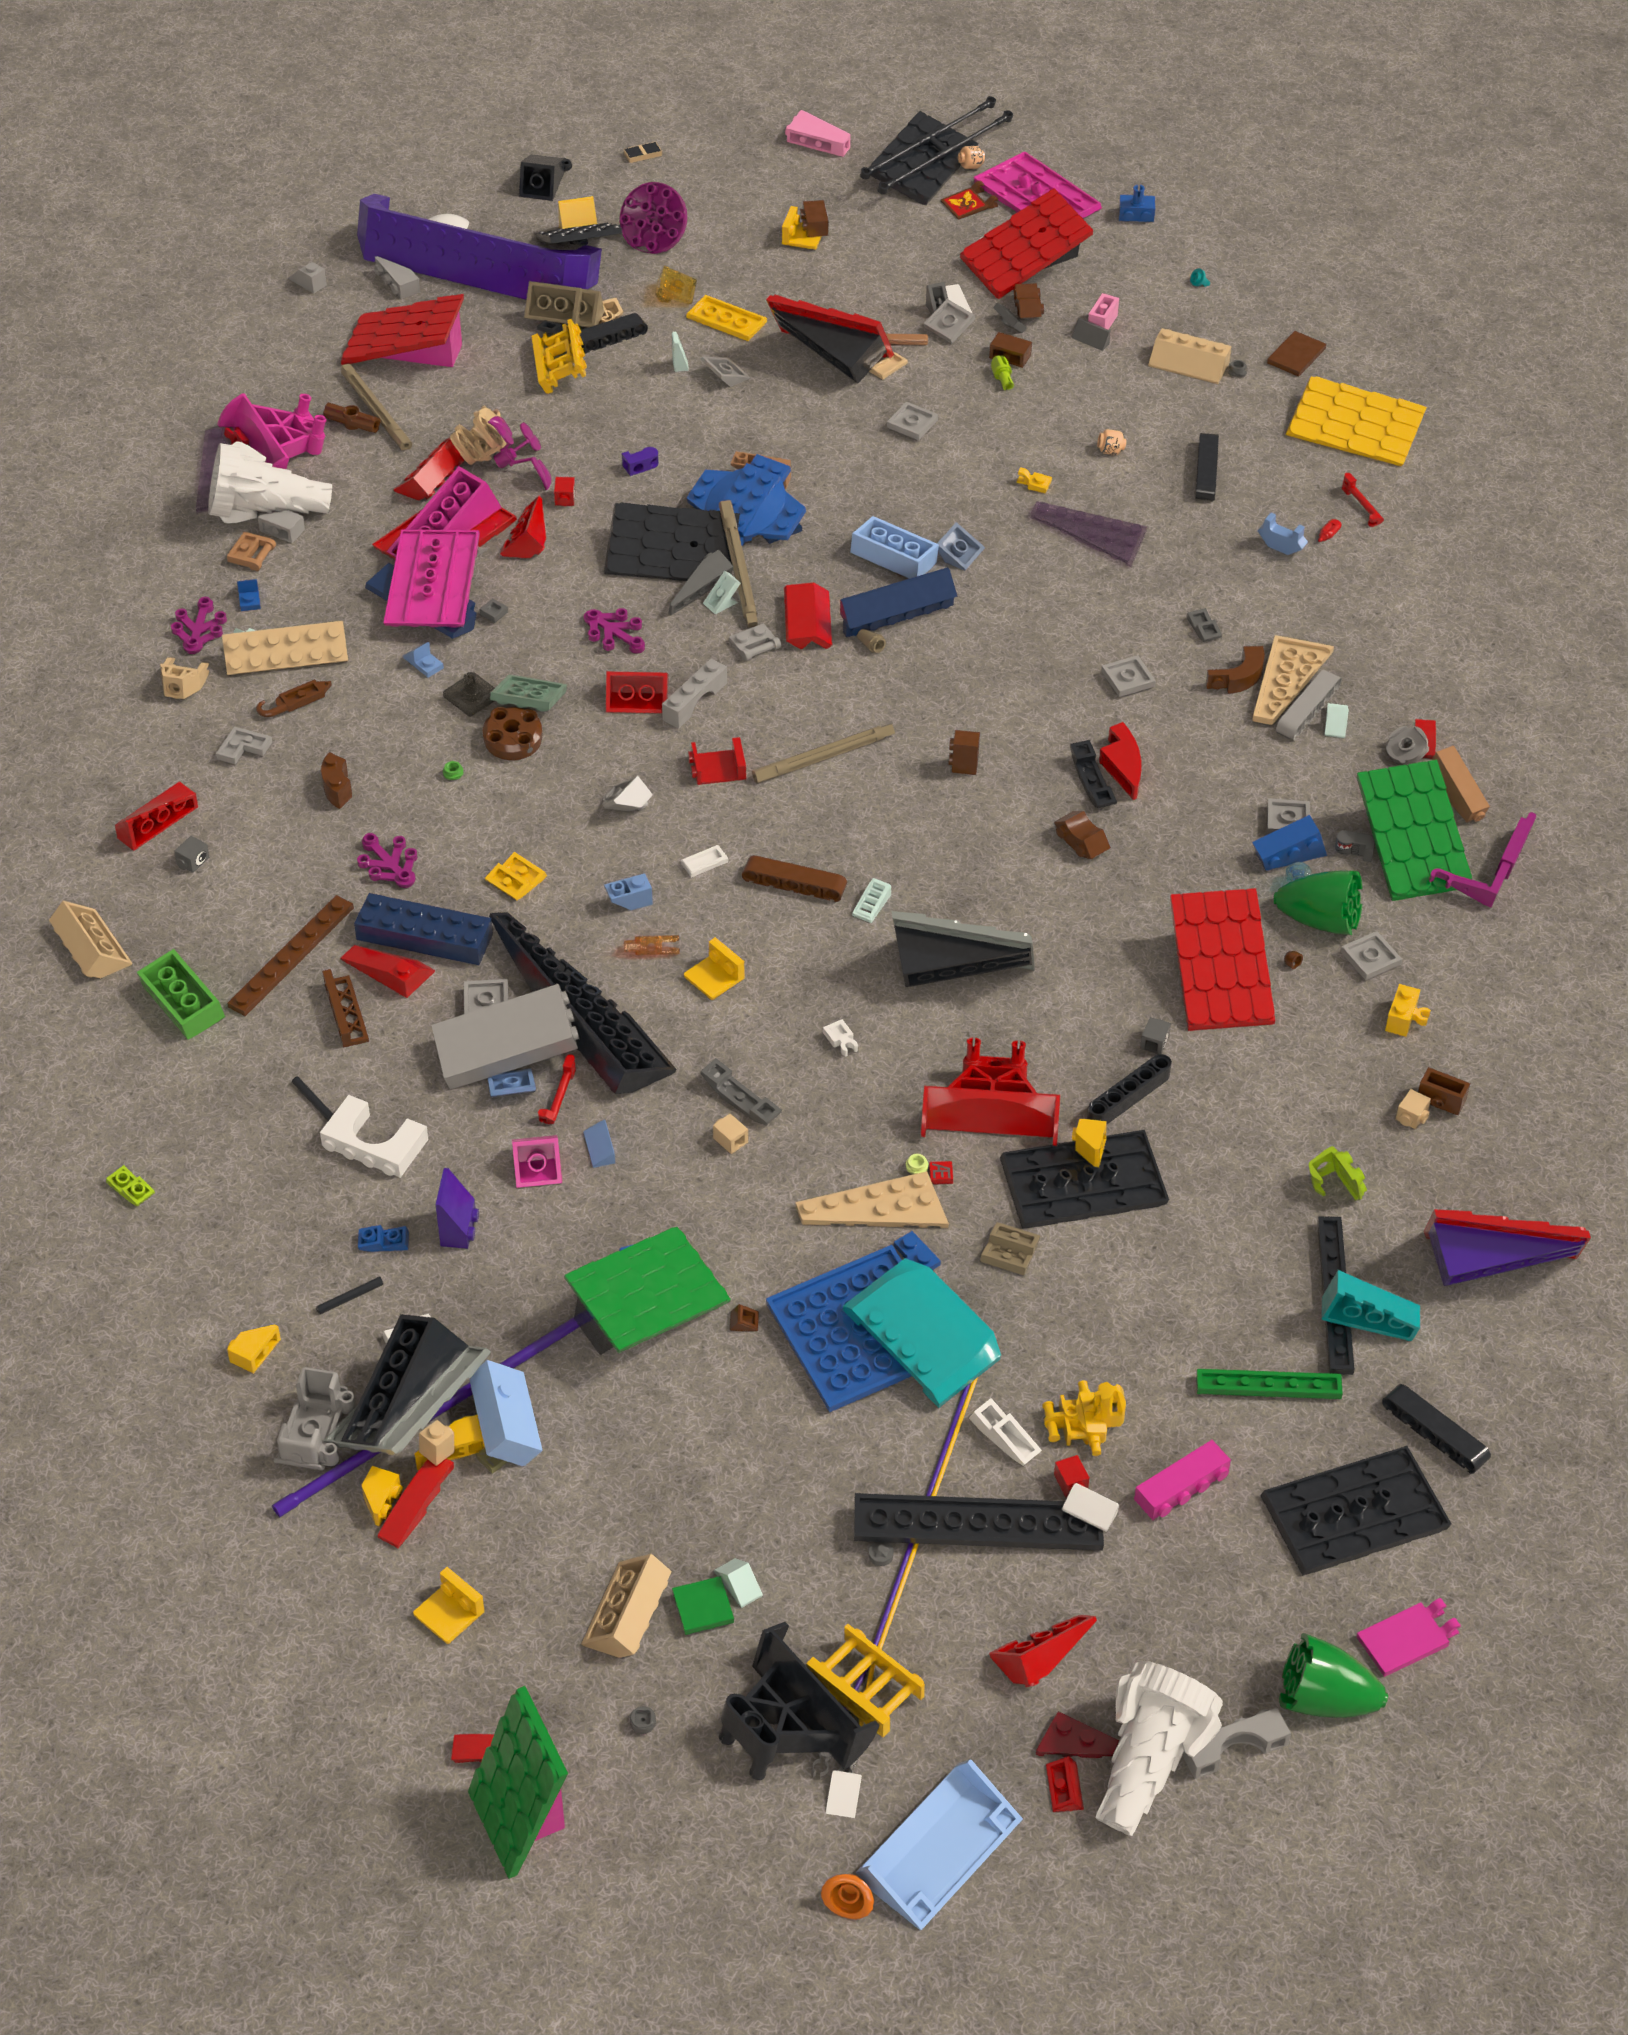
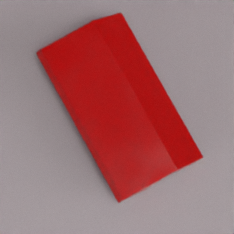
[784,582,832,649]

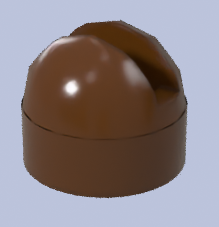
[1284,951,1303,969]

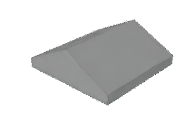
[701,356,750,387]

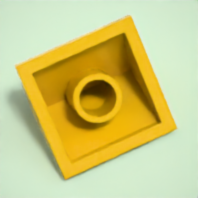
[558,196,597,229]

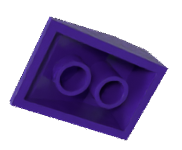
[435,1168,479,1249]

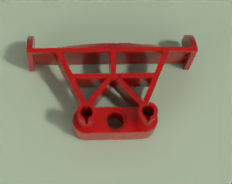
[921,1037,1060,1146]

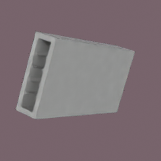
[431,984,579,1089]

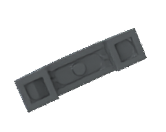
[700,1058,782,1125]

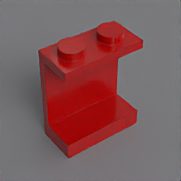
[688,737,746,785]

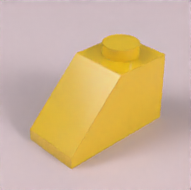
[1072,1119,1107,1167]
[227,1324,281,1374]

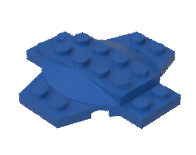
[687,454,806,545]

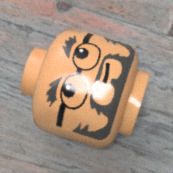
[958,146,985,169]
[1097,429,1126,455]

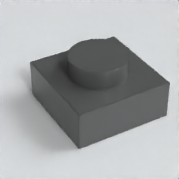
[479,598,508,623]

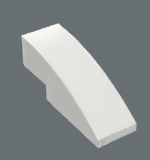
[969,1398,1042,1466]

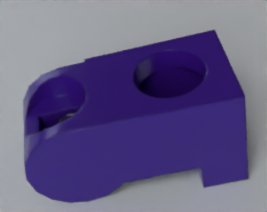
[621,447,659,476]

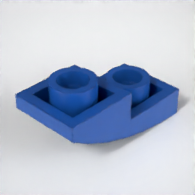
[358,1225,409,1252]

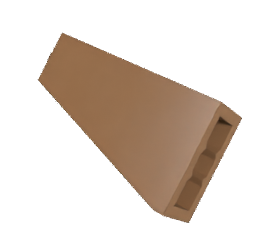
[1432,746,1490,822]

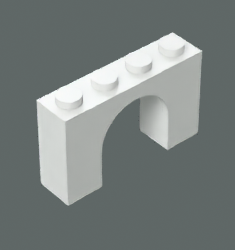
[320,1095,428,1178]

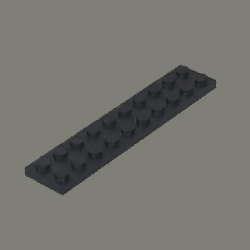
[854,1493,1104,1551]

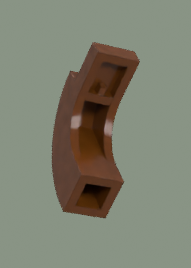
[1206,646,1265,694]

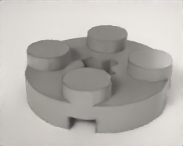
[1386,726,1429,765]

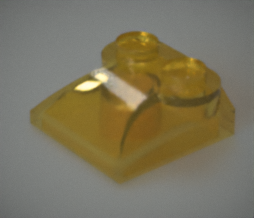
[655,266,697,305]

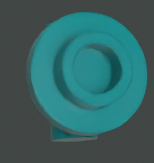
[1190,268,1210,287]

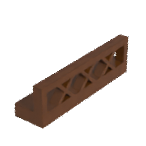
[322,969,369,1048]

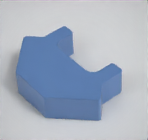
[1257,513,1308,555]

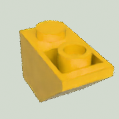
[362,1466,403,1526]

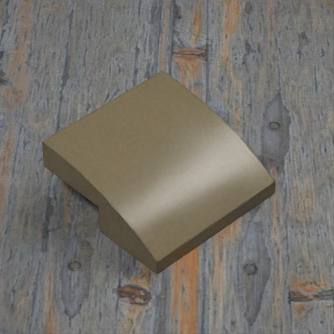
[980,1222,1040,1275]

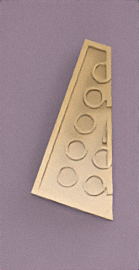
[796,1171,949,1228]

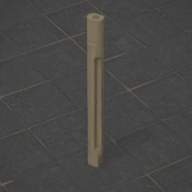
[341,364,412,450]
[719,500,758,628]
[752,724,895,784]

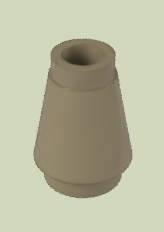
[857,629,886,653]

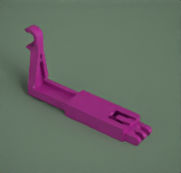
[1429,812,1536,908]

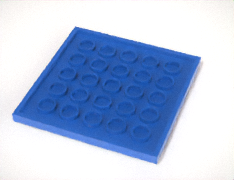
[766,1245,911,1413]

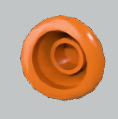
[821,1874,874,1919]

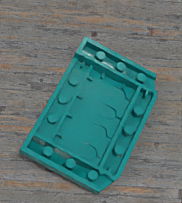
[843,1258,1001,1408]

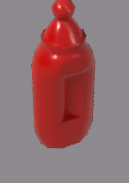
[1318,519,1342,542]

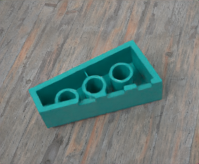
[1321,1270,1420,1341]

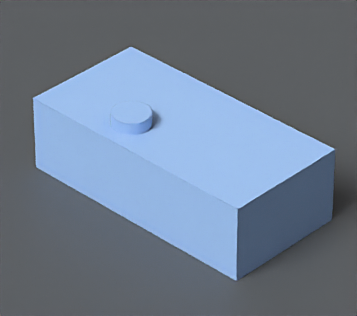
[850,516,939,579]
[469,1360,543,1466]

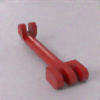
[1341,473,1384,527]
[538,1054,576,1124]

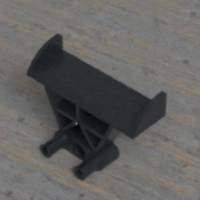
[719,1622,879,1780]

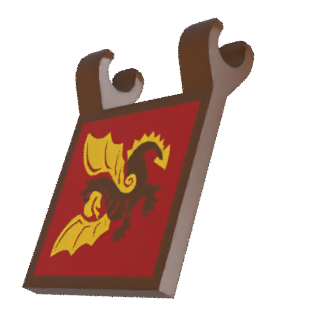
[941,180,998,220]

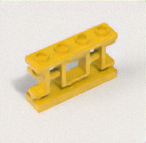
[531,319,587,394]

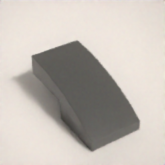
[1186,608,1222,642]

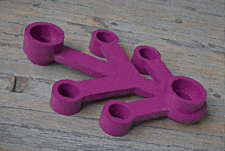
[171,596,227,654]
[584,608,645,654]
[357,833,418,888]

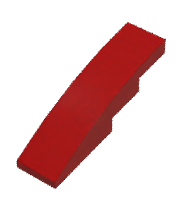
[378,1458,454,1548]

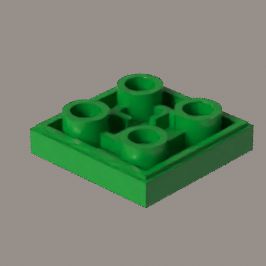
[672,1576,734,1635]

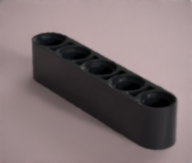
[566,313,648,354]
[1195,433,1219,500]
[1087,1054,1172,1124]
[1382,1384,1491,1474]

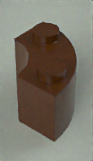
[1013,283,1044,319]
[321,752,352,809]
[1054,811,1111,859]

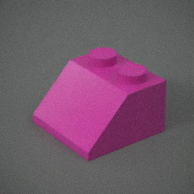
[512,1135,562,1188]

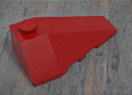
[500,496,546,558]
[340,945,435,998]
[989,1615,1097,1687]

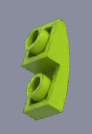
[106,1165,155,1206]

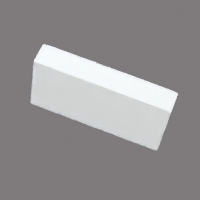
[681,845,728,877]

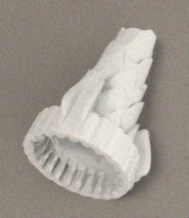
[208,442,332,523]
[1096,1660,1223,1836]

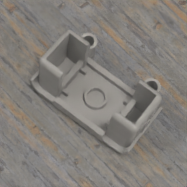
[273,1367,356,1470]

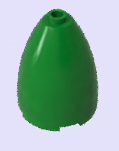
[1273,870,1363,935]
[1279,1633,1388,1718]

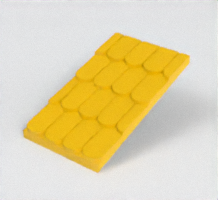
[1285,376,1427,466]

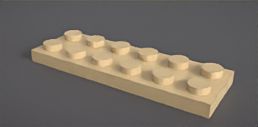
[222,621,348,675]

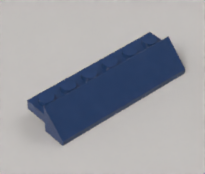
[840,567,958,638]

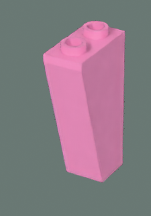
[785,110,850,157]

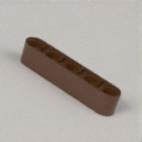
[742,855,847,902]

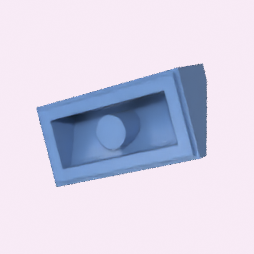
[583,1120,615,1168]

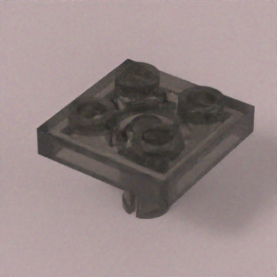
[443,672,495,717]

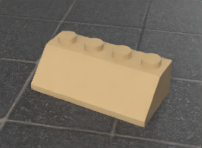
[1148,328,1231,384]
[49,901,132,979]
[581,1554,672,1658]

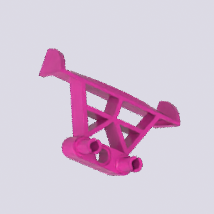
[217,393,327,469]

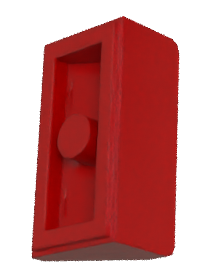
[1046,1756,1084,1812]

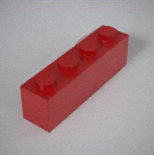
[393,437,465,501]
[115,781,198,851]

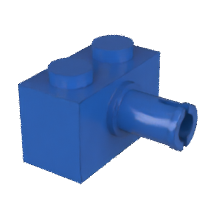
[1119,185,1155,222]

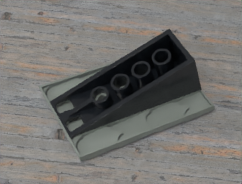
[891,911,1035,987]
[323,1314,491,1455]

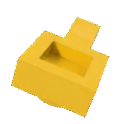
[1017,467,1052,494]

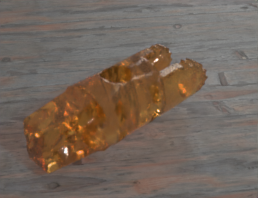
[624,935,680,955]

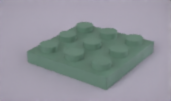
[490,674,567,711]

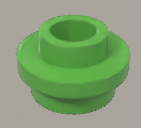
[443,761,464,780]

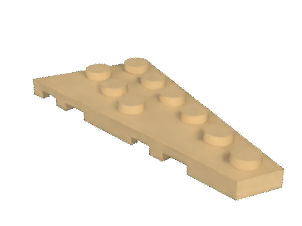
[1252,635,1334,725]

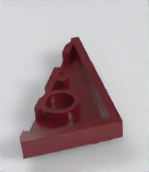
[1036,1711,1120,1758]

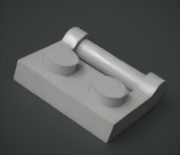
[729,623,781,661]

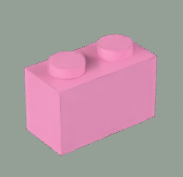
[1088,293,1119,330]

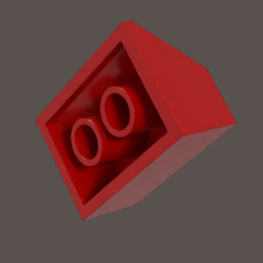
[606,671,669,713]

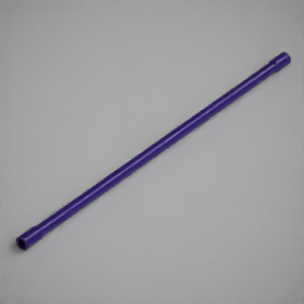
[272,1317,579,1518]

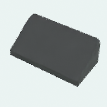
[1072,318,1111,351]

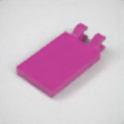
[1356,1598,1461,1677]

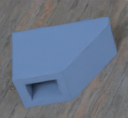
[604,873,653,910]

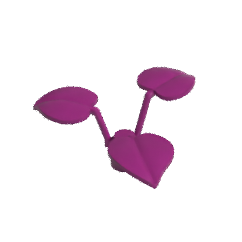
[487,416,552,490]

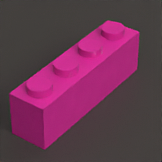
[1134,1440,1231,1520]

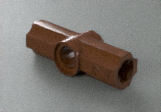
[323,402,381,434]

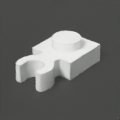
[823,1019,858,1057]

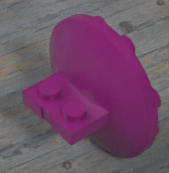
[619,182,687,254]

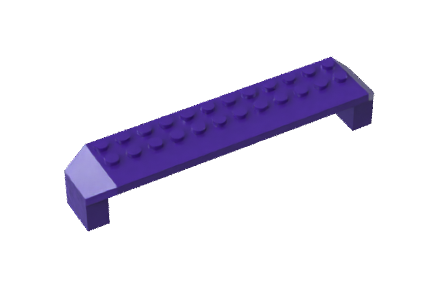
[357,194,602,300]

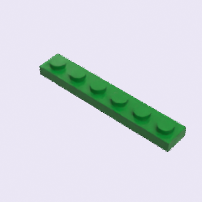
[1196,1369,1343,1399]

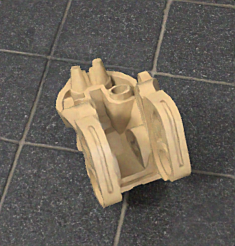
[450,405,507,465]

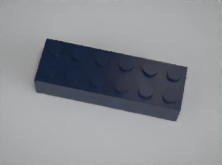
[354,893,493,965]

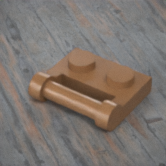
[227,532,276,571]

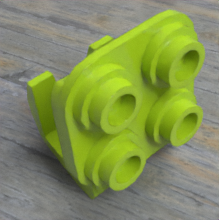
[1308,1146,1367,1201]

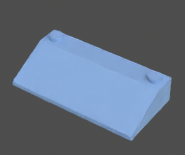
[856,1759,1023,1930]

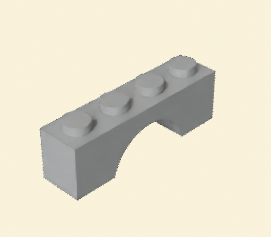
[662,659,727,729]
[1182,1708,1291,1779]

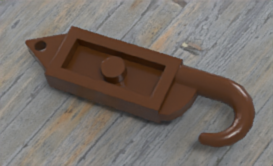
[256,679,332,718]

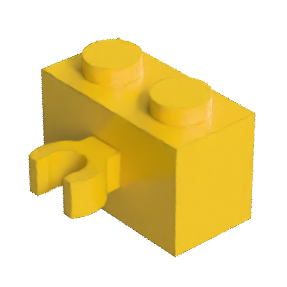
[1385,984,1431,1037]

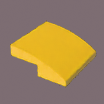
[485,852,547,901]

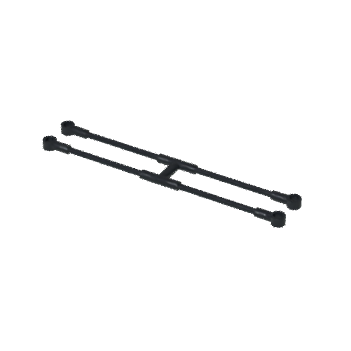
[860,96,1013,194]

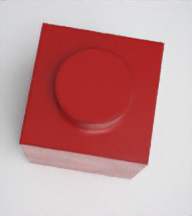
[554,477,575,506]
[1054,1455,1090,1498]

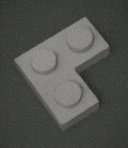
[216,726,272,765]

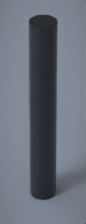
[292,1076,334,1121]
[316,1276,384,1315]

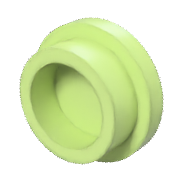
[906,1154,928,1175]

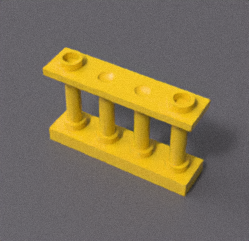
[806,1624,925,1737]

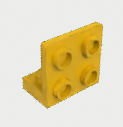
[782,206,822,250]
[684,937,745,1000]
[413,1567,484,1644]

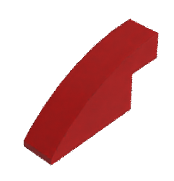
[1099,722,1142,800]

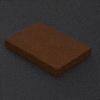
[1267,331,1327,377]

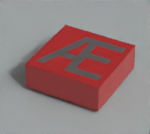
[929,1161,954,1184]

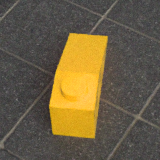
[414,1414,485,1470]

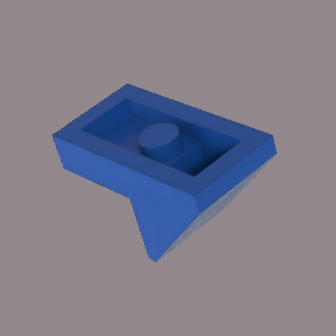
[237,579,261,611]

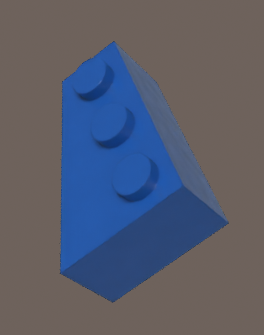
[1252,815,1327,871]

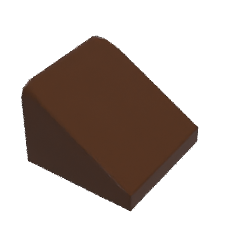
[730,1304,759,1331]

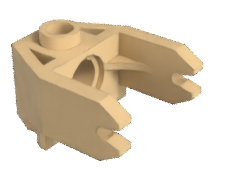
[160,657,209,699]

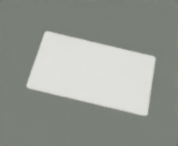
[826,1770,862,1818]

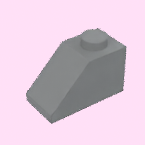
[289,262,327,294]
[258,510,305,543]

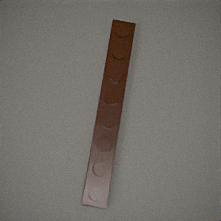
[227,895,354,1016]

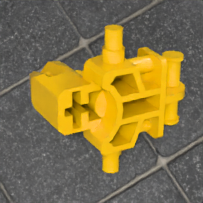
[1042,1380,1126,1456]

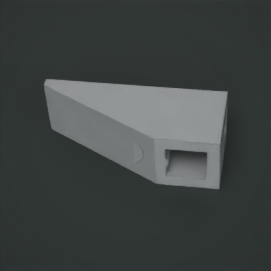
[374,256,420,299]

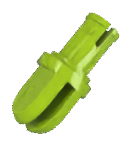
[991,355,1014,390]

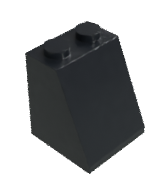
[519,154,564,201]

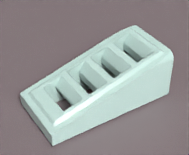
[672,332,689,372]
[852,878,891,923]

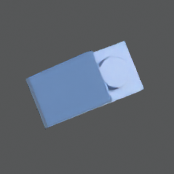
[403,642,444,678]

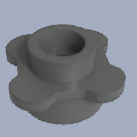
[1228,360,1247,376]

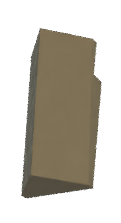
[524,281,604,327]

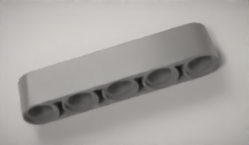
[1276,670,1342,740]

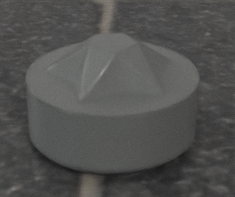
[869,1542,894,1566]
[630,1706,656,1734]

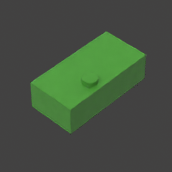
[137,949,225,1040]

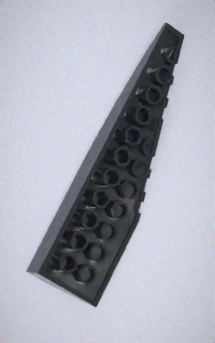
[489,912,677,1094]

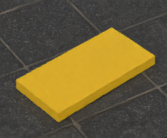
[686,295,767,341]

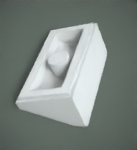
[1062,1483,1119,1532]

